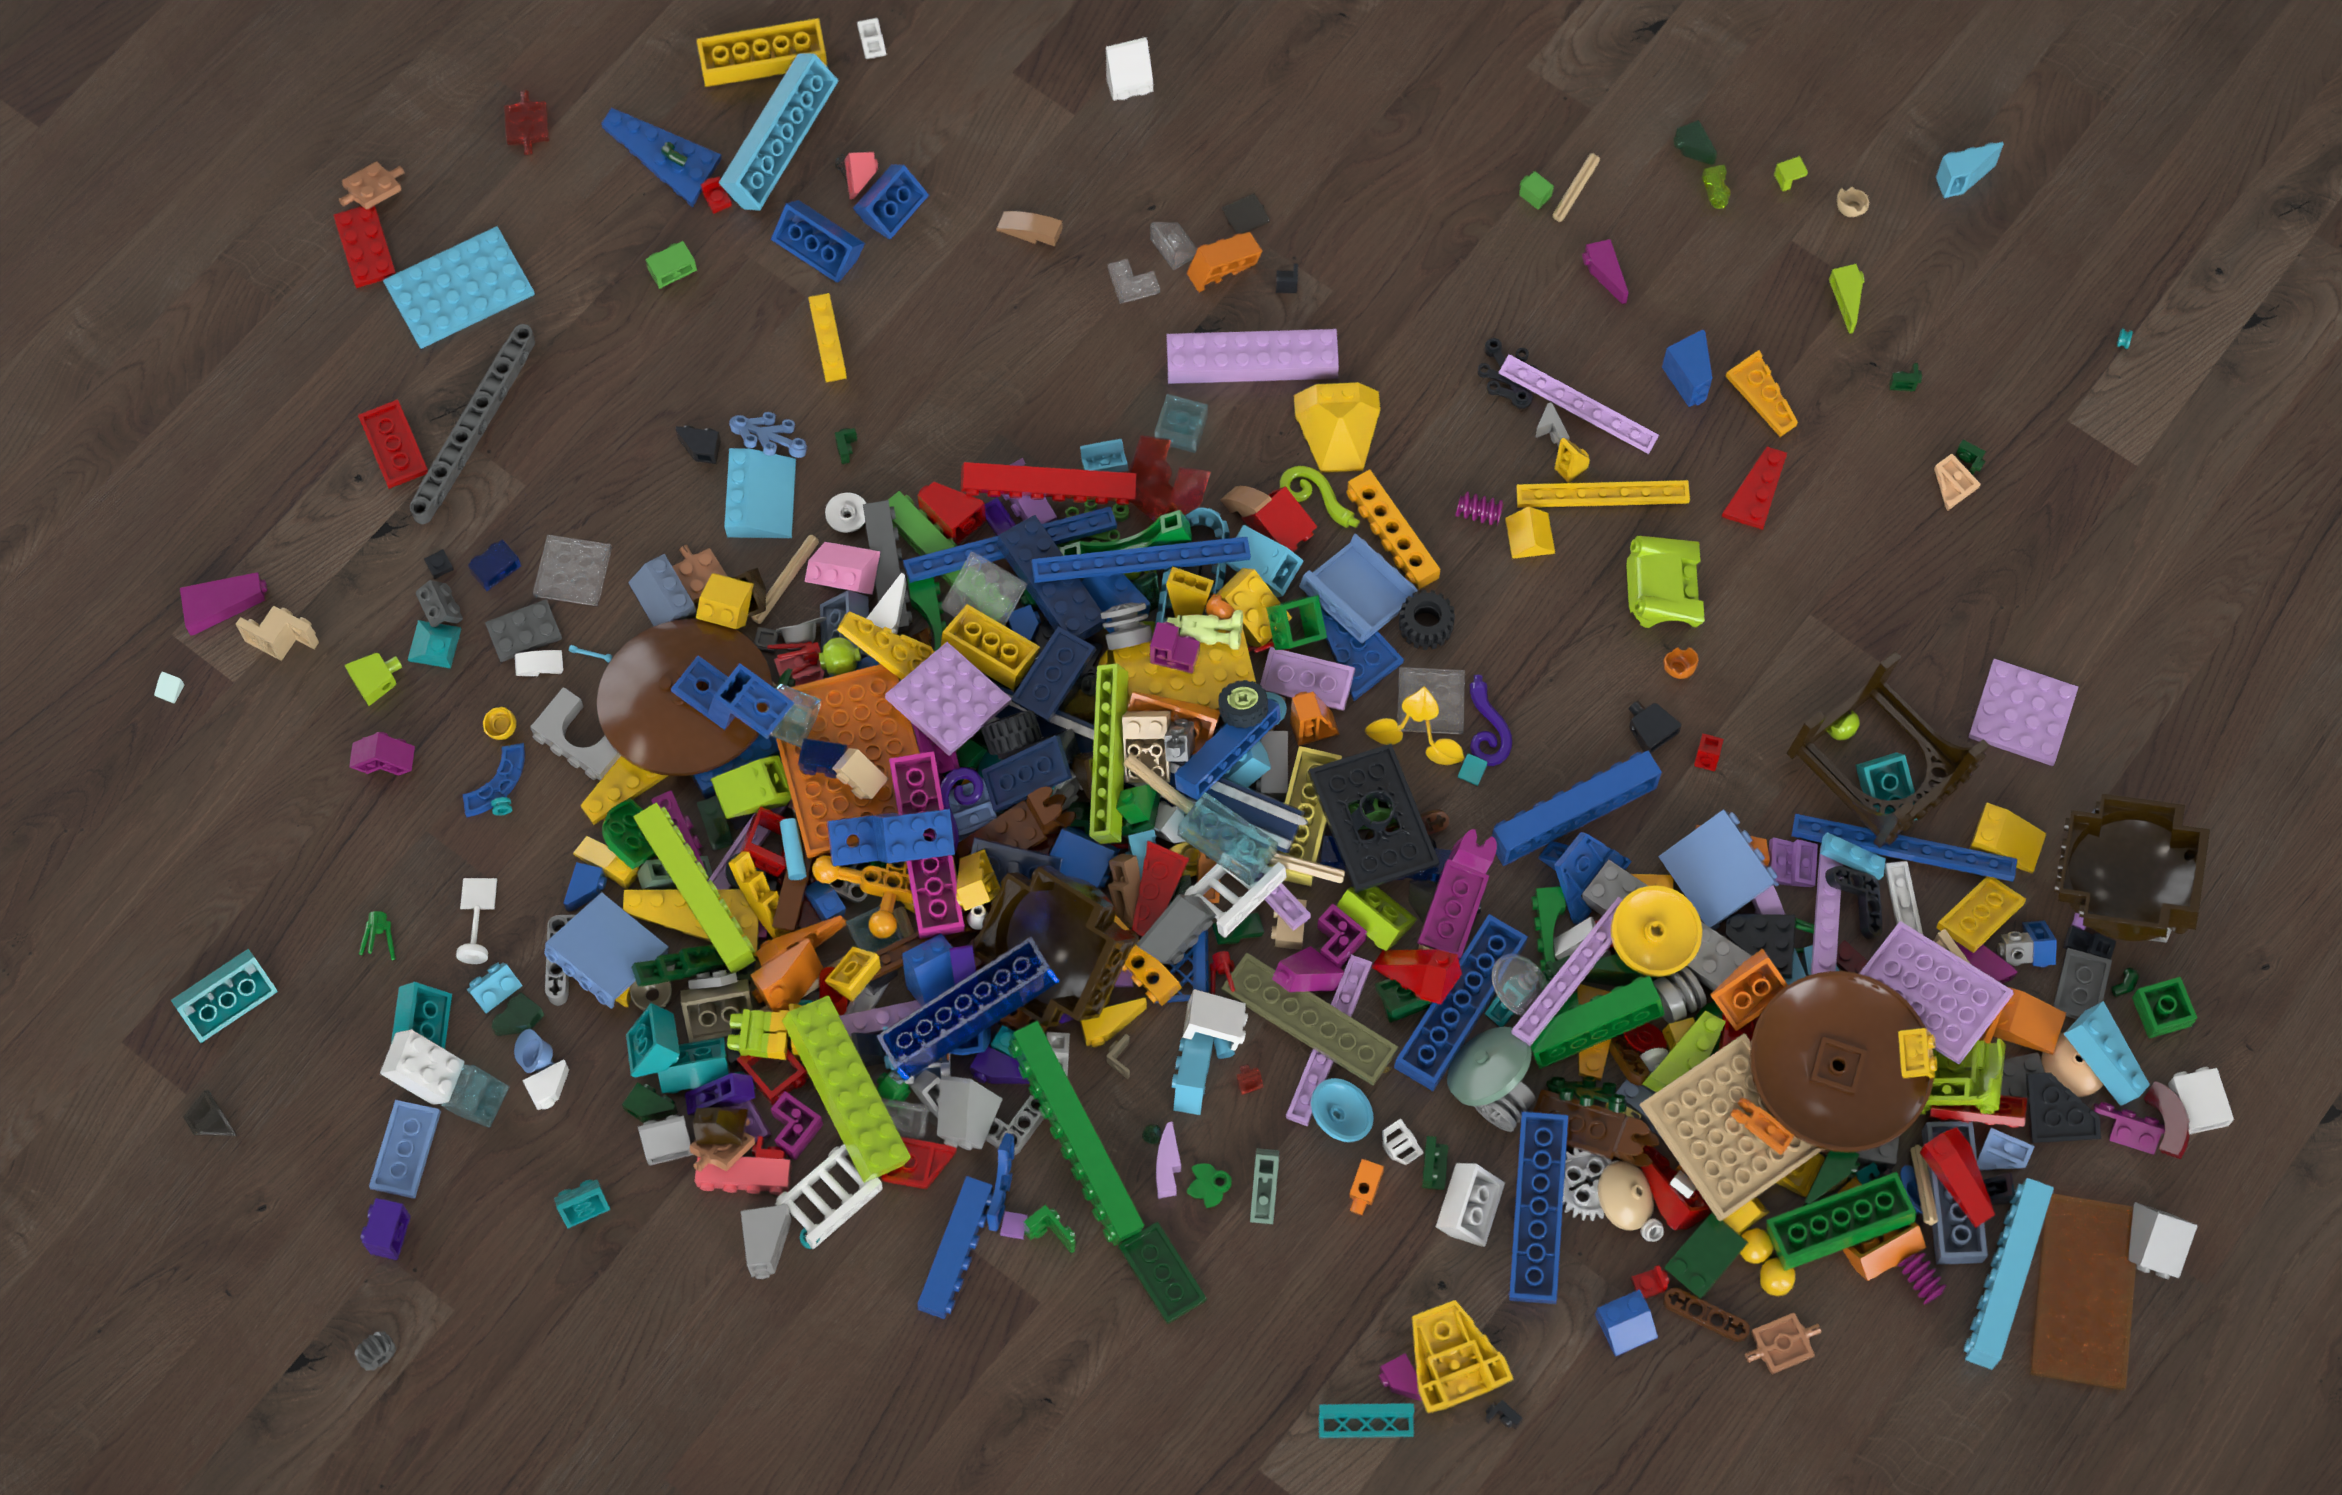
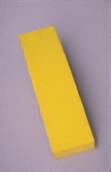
[728,851,790,939]

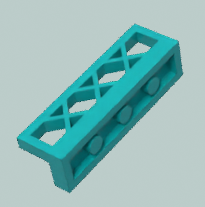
[1318,1404,1414,1438]

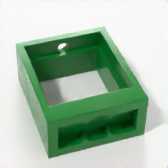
[1266,595,1327,650]

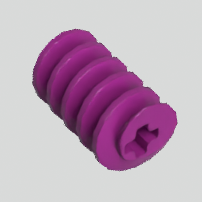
[1456,492,1503,526]
[1898,1253,1947,1305]

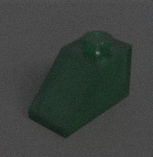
[1673,120,1717,165]
[697,796,734,851]

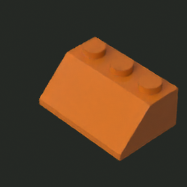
[1843,1223,1926,1281]

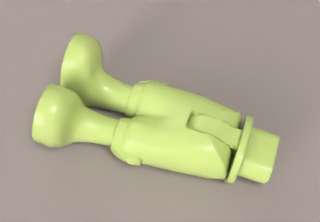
[1167,610,1243,650]

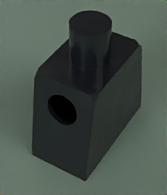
[1628,701,1682,754]

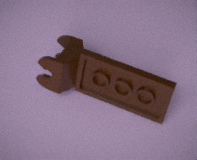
[955,787,1076,863]
[1533,1089,1660,1167]

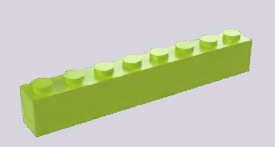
[1089,664,1128,844]

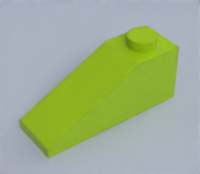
[1829,264,1864,334]

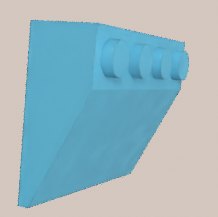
[725,448,796,538]

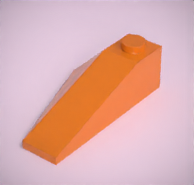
[1127,691,1220,755]
[756,916,849,967]

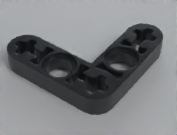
[1825,866,1883,939]

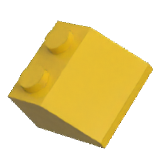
[696,573,753,629]

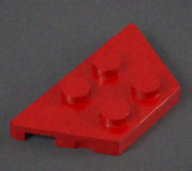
[881,1137,957,1189]

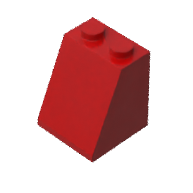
[918,482,986,545]
[1241,486,1317,552]

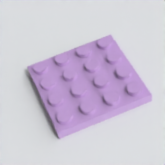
[885,642,1011,756]
[1968,659,2078,766]

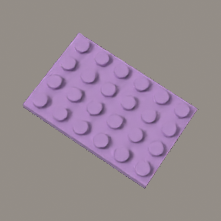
[1859,921,2014,1064]

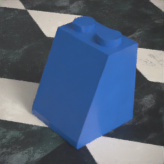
[1662,330,1712,407]
[1050,826,1120,889]
[902,933,957,1017]

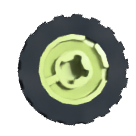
[1218,680,1269,728]

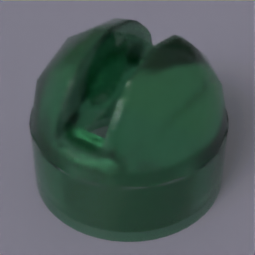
[1142,1124,1162,1144]

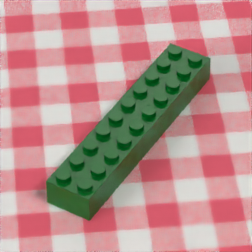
[1008,1021,1144,1246]

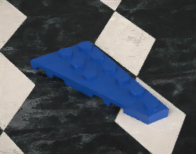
[1306,568,1404,701]

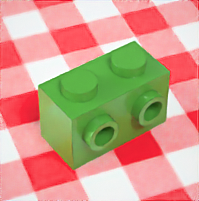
[646,241,697,289]

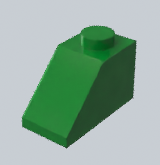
[1116,784,1156,825]

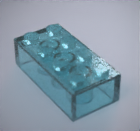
[1177,792,1278,886]

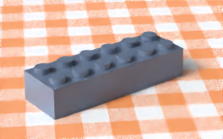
[1922,1121,1988,1264]

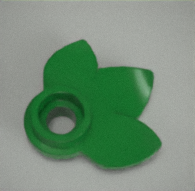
[1187,1163,1232,1208]

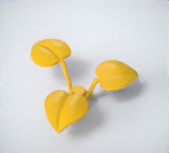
[1365,686,1465,765]

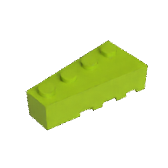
[1642,1011,1726,1092]

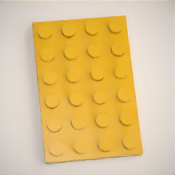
[1112,627,1256,710]

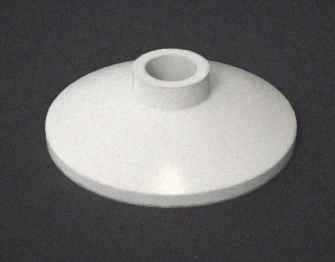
[825,493,866,533]

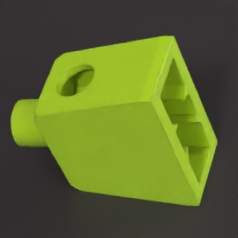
[345,653,402,706]

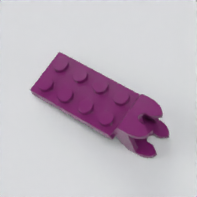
[1417,829,1497,959]

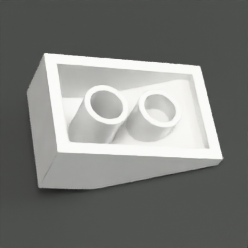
[1106,38,1153,101]
[866,573,906,634]

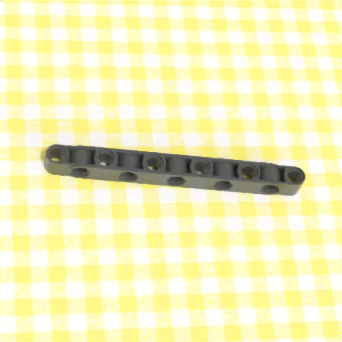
[410,324,535,524]

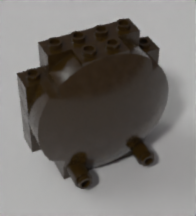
[2054,794,2210,941]
[973,865,1138,1027]

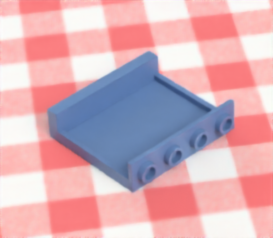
[1299,533,1418,644]
[1658,810,1779,930]
[544,892,669,1009]

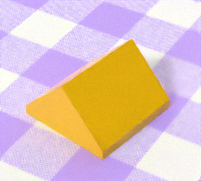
[1505,506,1555,558]
[825,947,881,1002]

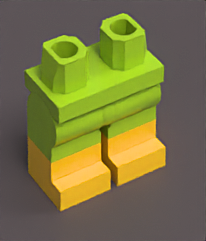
[727,1009,789,1060]

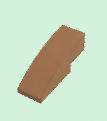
[997,211,1062,246]
[1220,486,1272,517]
[1108,854,1141,928]

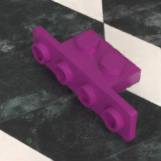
[911,722,960,784]
[652,791,705,870]
[2093,1102,2165,1155]

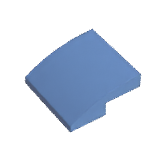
[949,778,997,836]

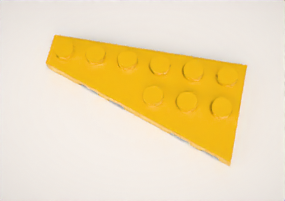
[837,611,936,680]
[623,889,759,957]

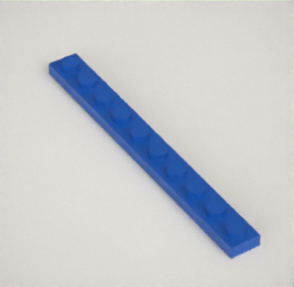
[903,507,1117,583]
[1031,537,1251,583]
[1791,814,2017,882]

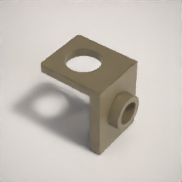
[1106,1034,1130,1079]

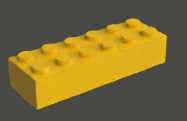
[697,18,827,87]

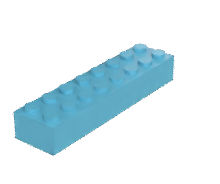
[719,53,838,210]
[1964,1178,2054,1370]

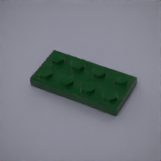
[1118,1221,1207,1325]

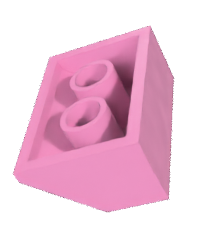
[805,542,880,595]

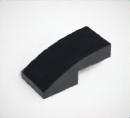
[2063,926,2116,960]

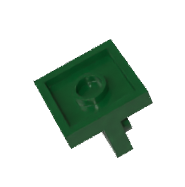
[1375,979,1431,1023]

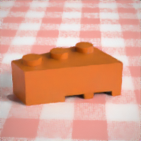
[1187,232,1262,292]
[1290,691,1340,746]

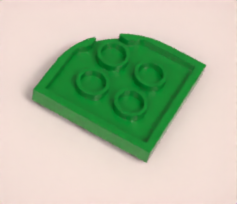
[602,798,657,870]

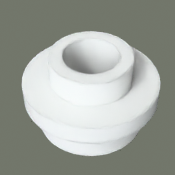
[1641,1219,1664,1242]

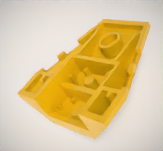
[1294,383,1380,472]
[1412,1300,1513,1413]

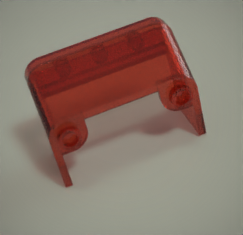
[1129,435,1211,522]

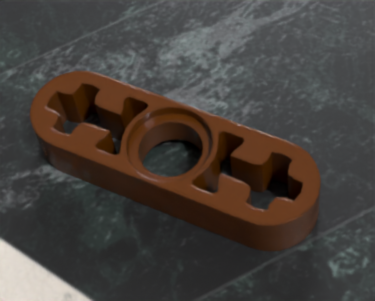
[1609,1036,1649,1086]

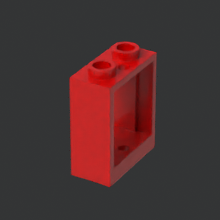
[739,806,788,877]
[737,1049,808,1106]

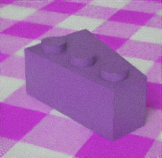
[1002,458,1057,524]

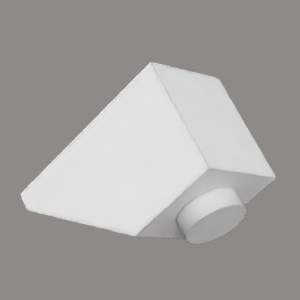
[523,1060,569,1110]

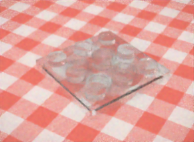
[533,535,612,606]
[940,551,1028,626]
[1397,667,1465,734]

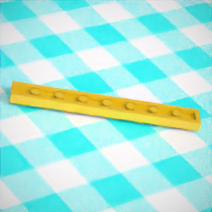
[1516,480,1690,508]

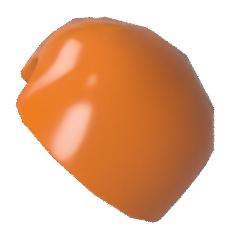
[1205,593,1235,620]
[1663,647,1699,679]

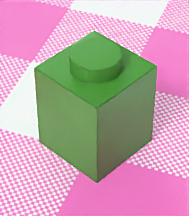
[1519,171,1554,209]

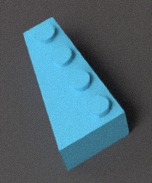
[2064,1001,2150,1106]

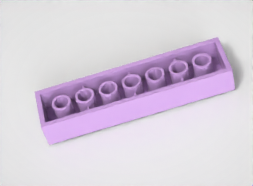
[1167,329,1339,384]

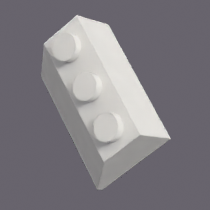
[1436,1163,1505,1247]

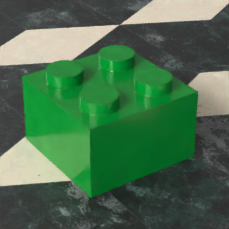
[2132,977,2197,1039]

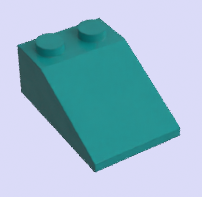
[1855,752,1917,820]
[554,1179,611,1228]

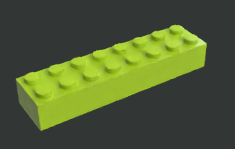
[633,802,755,973]
[782,995,911,1183]

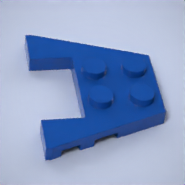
[1554,832,1632,925]

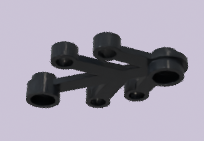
[1477,338,1538,409]

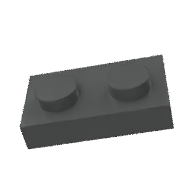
[416,580,463,627]

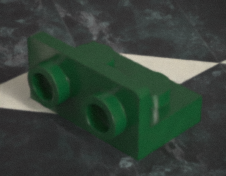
[1422,1136,1448,1190]

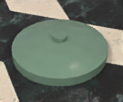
[1447,1027,1531,1106]

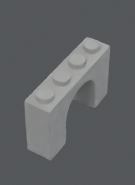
[530,687,621,781]

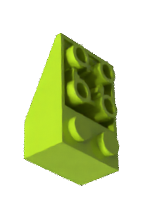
[711,755,792,819]

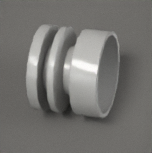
[1100,602,1153,650]
[1653,967,1706,1024]
[1474,1081,1535,1132]

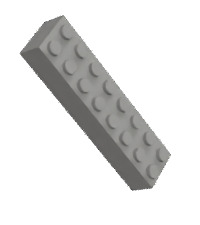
[1582,860,1752,991]

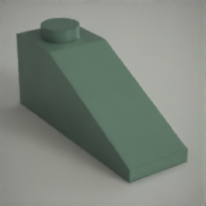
[637,856,712,890]
[1250,1148,1279,1224]

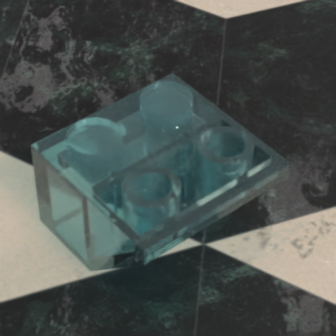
[766,684,821,748]
[441,1065,509,1127]

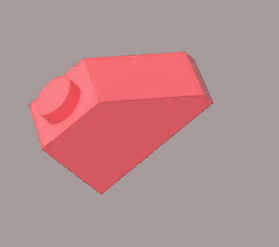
[845,152,878,199]

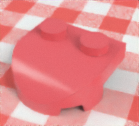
[774,655,824,686]

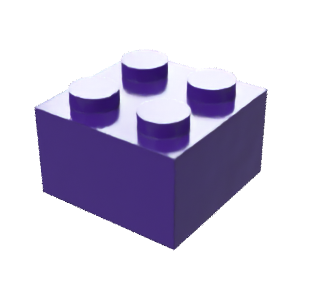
[361,1198,411,1260]

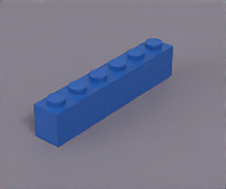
[1174,698,1281,800]
[917,1176,994,1319]

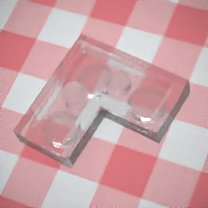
[1108,259,1160,304]

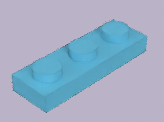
[1820,832,1886,880]

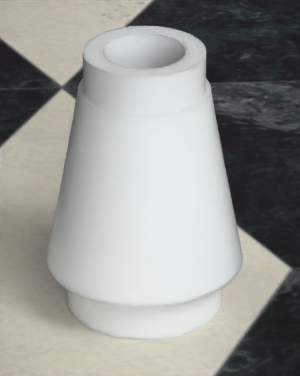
[967,905,988,930]

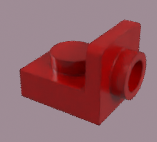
[701,176,732,214]
[1694,733,1724,771]
[752,1136,786,1159]
[1631,1265,1669,1299]

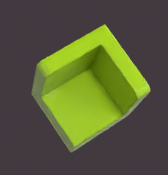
[1774,156,1808,191]

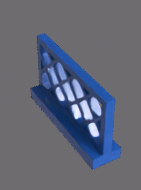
[1153,929,1209,1003]

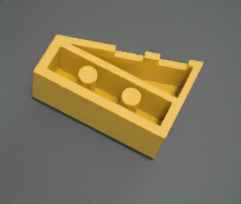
[956,849,1001,911]

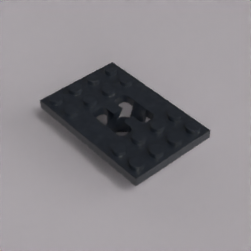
[1308,743,1440,893]

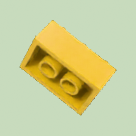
[1216,568,1292,647]

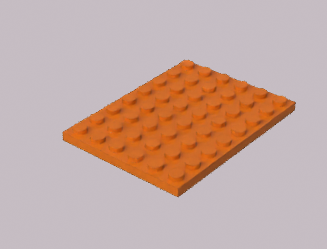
[768,664,920,858]

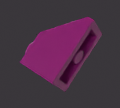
[1378,1354,1423,1402]

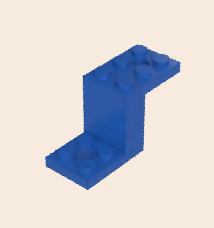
[671,656,794,739]
[827,809,955,866]

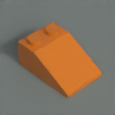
[751,938,824,1012]
[1710,949,1788,1031]
[1993,987,2066,1055]

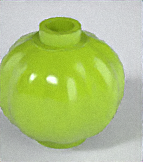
[819,637,861,677]

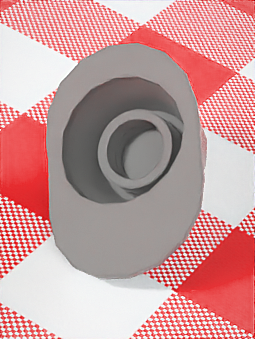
[775,617,827,651]

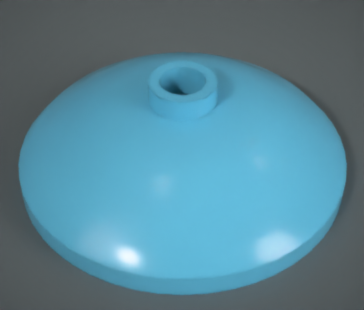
[1311,1078,1373,1142]

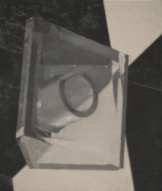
[1151,222,1197,270]
[882,1098,930,1141]

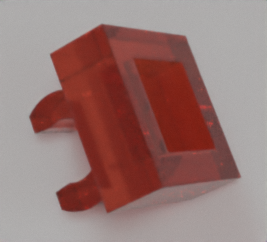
[1236,1064,1263,1095]

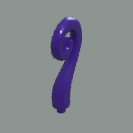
[1469,675,1512,766]
[940,767,984,856]

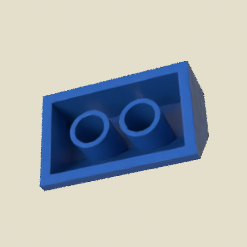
[853,165,929,239]
[1082,573,1150,633]

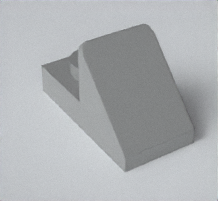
[1535,402,1570,447]

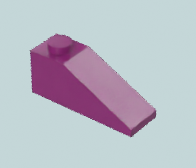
[1582,239,1628,304]

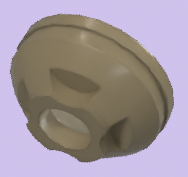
[630,981,672,1011]

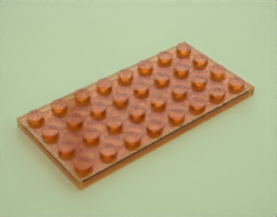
[2030,1194,2136,1390]

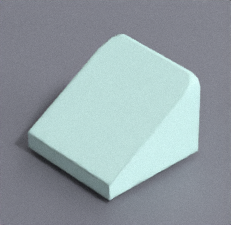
[154,672,184,703]

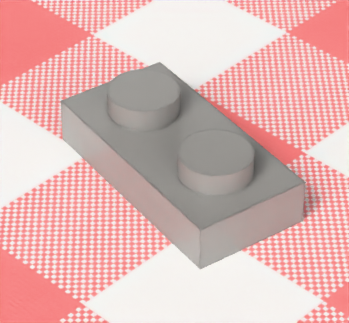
[688,970,738,989]

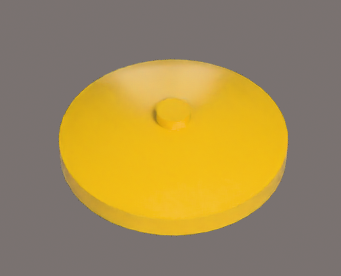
[1611,885,1702,977]

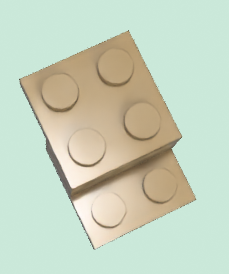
[236,606,319,661]

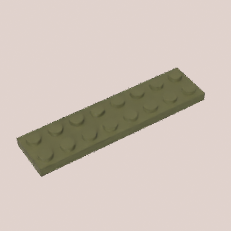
[1221,953,1398,1086]

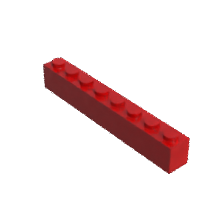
[961,462,1136,505]

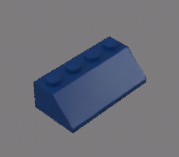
[771,200,865,283]

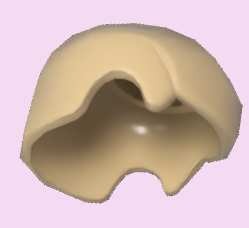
[1837,187,1869,217]

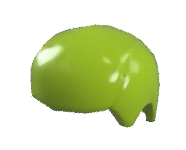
[1828,710,1860,740]

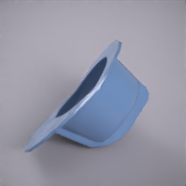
[514,1029,555,1073]

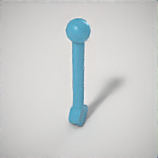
[569,645,613,662]

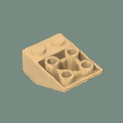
[1122,711,1171,783]

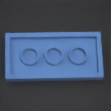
[369,1100,441,1199]

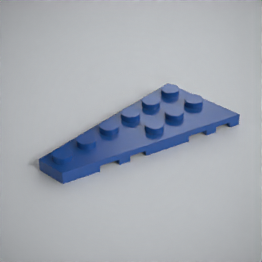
[602,108,722,207]

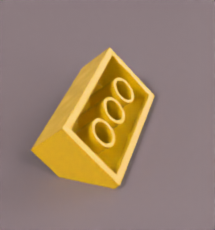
[941,604,1040,691]

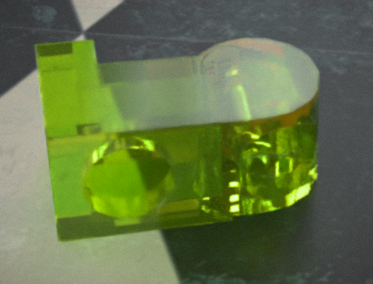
[1702,165,1731,209]

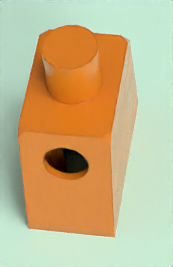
[1349,1159,1384,1215]

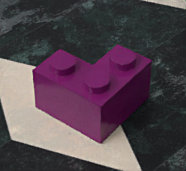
[1150,622,1200,674]
[349,732,415,776]
[1317,904,1367,968]
[771,1091,823,1160]

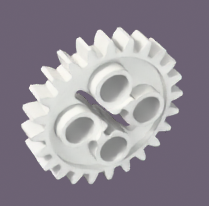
[1563,1148,1619,1221]

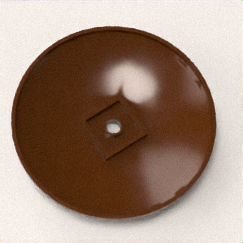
[597,619,773,776]
[1750,971,1934,1152]

